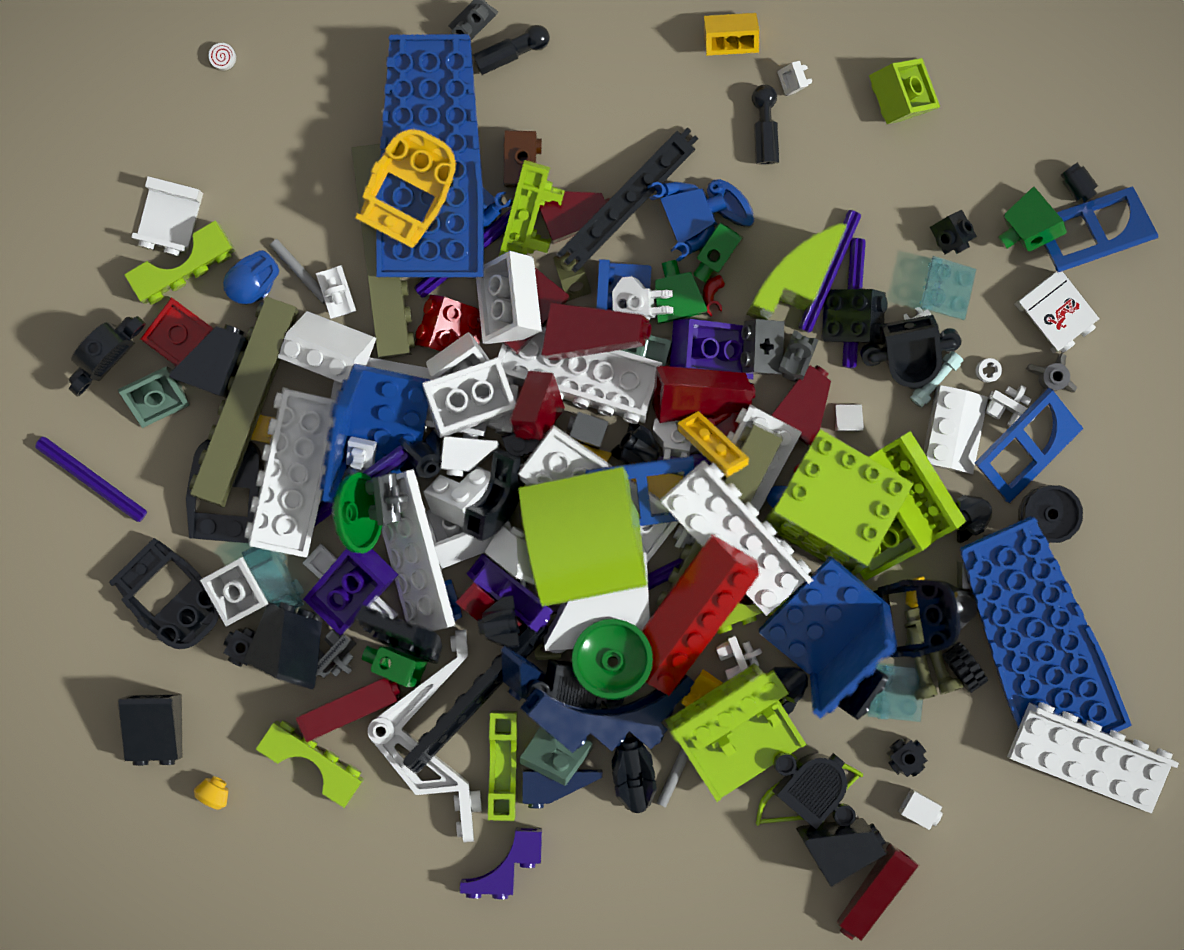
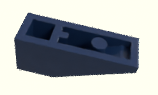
[501,646,546,701]
[523,769,603,809]

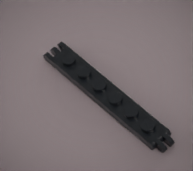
[556,127,699,273]
[403,626,548,773]

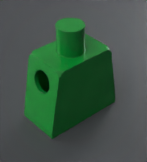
[998,186,1067,251]
[693,223,744,283]
[654,260,707,325]
[361,646,428,687]

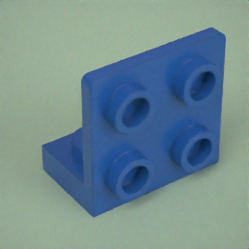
[596,259,651,311]

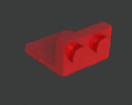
[415,294,482,352]

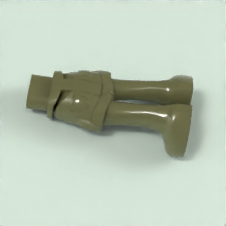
[904,608,964,701]

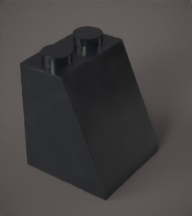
[169,324,248,398]
[244,601,322,690]
[118,694,183,766]
[796,818,886,887]

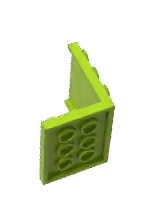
[762,429,914,576]
[665,663,807,802]

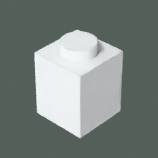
[898,789,943,830]

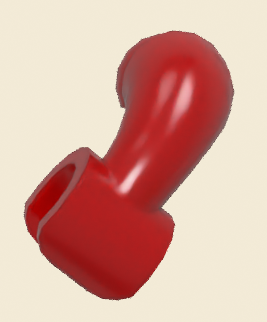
[703,275,725,317]

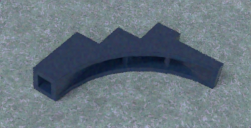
[520,674,695,753]

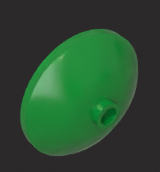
[333,472,382,553]
[572,619,653,699]

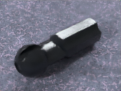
[473,25,550,75]
[752,85,779,165]

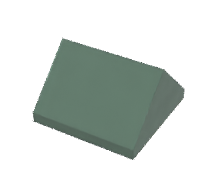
[118,366,190,428]

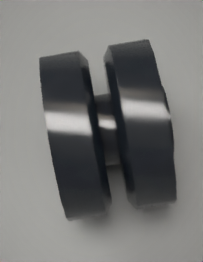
[1018,485,1083,543]

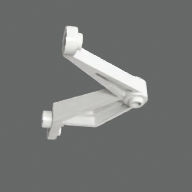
[368,629,482,843]

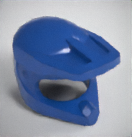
[223,250,280,304]

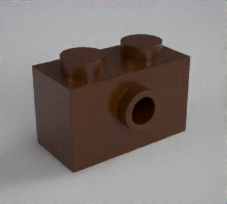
[504,131,542,187]

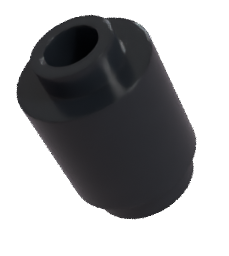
[1061,162,1098,203]

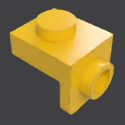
[681,669,723,707]

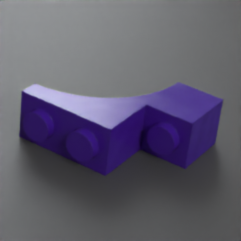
[466,553,553,632]
[460,828,542,899]

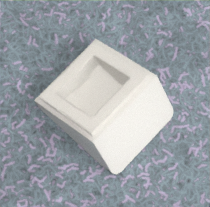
[835,405,863,431]

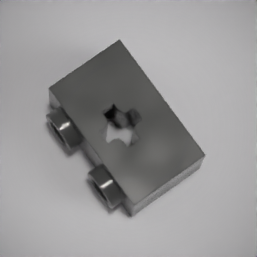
[740,319,785,375]
[566,411,608,449]

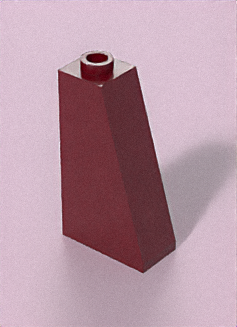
[542,303,651,361]
[652,366,756,423]
[296,678,401,743]
[837,843,919,941]

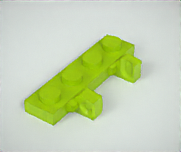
[499,160,565,256]
[690,670,789,757]

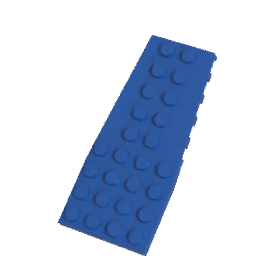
[376,34,484,277]
[960,516,1132,734]

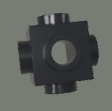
[929,210,977,255]
[223,627,255,667]
[886,737,928,777]

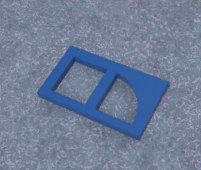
[1044,186,1158,273]
[974,388,1083,503]
[585,456,695,526]

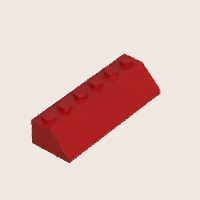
[641,534,760,695]

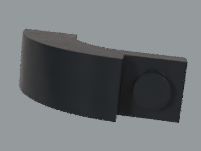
[462,450,524,541]

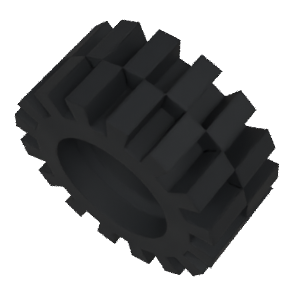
[942,642,988,693]

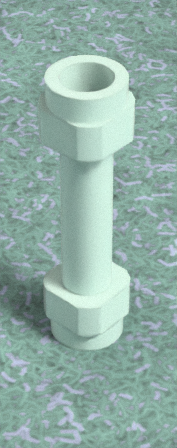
[910,351,963,408]

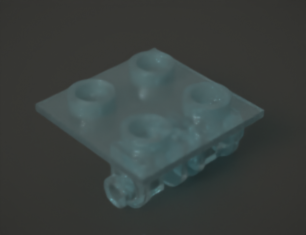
[919,256,976,320]
[868,664,923,722]

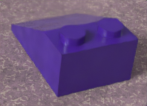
[670,319,754,379]
[303,548,399,636]

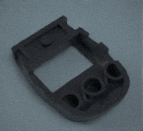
[186,439,264,543]
[109,538,219,649]
[873,579,960,658]
[355,604,442,664]

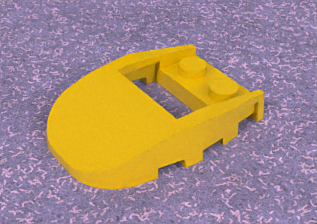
[356,130,456,248]

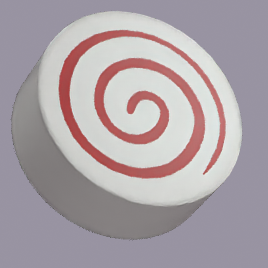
[209,43,236,71]

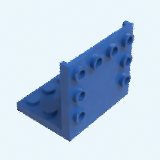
[319,364,431,503]
[759,556,896,719]

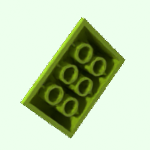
[746,224,847,320]
[860,431,966,581]
[519,467,647,606]

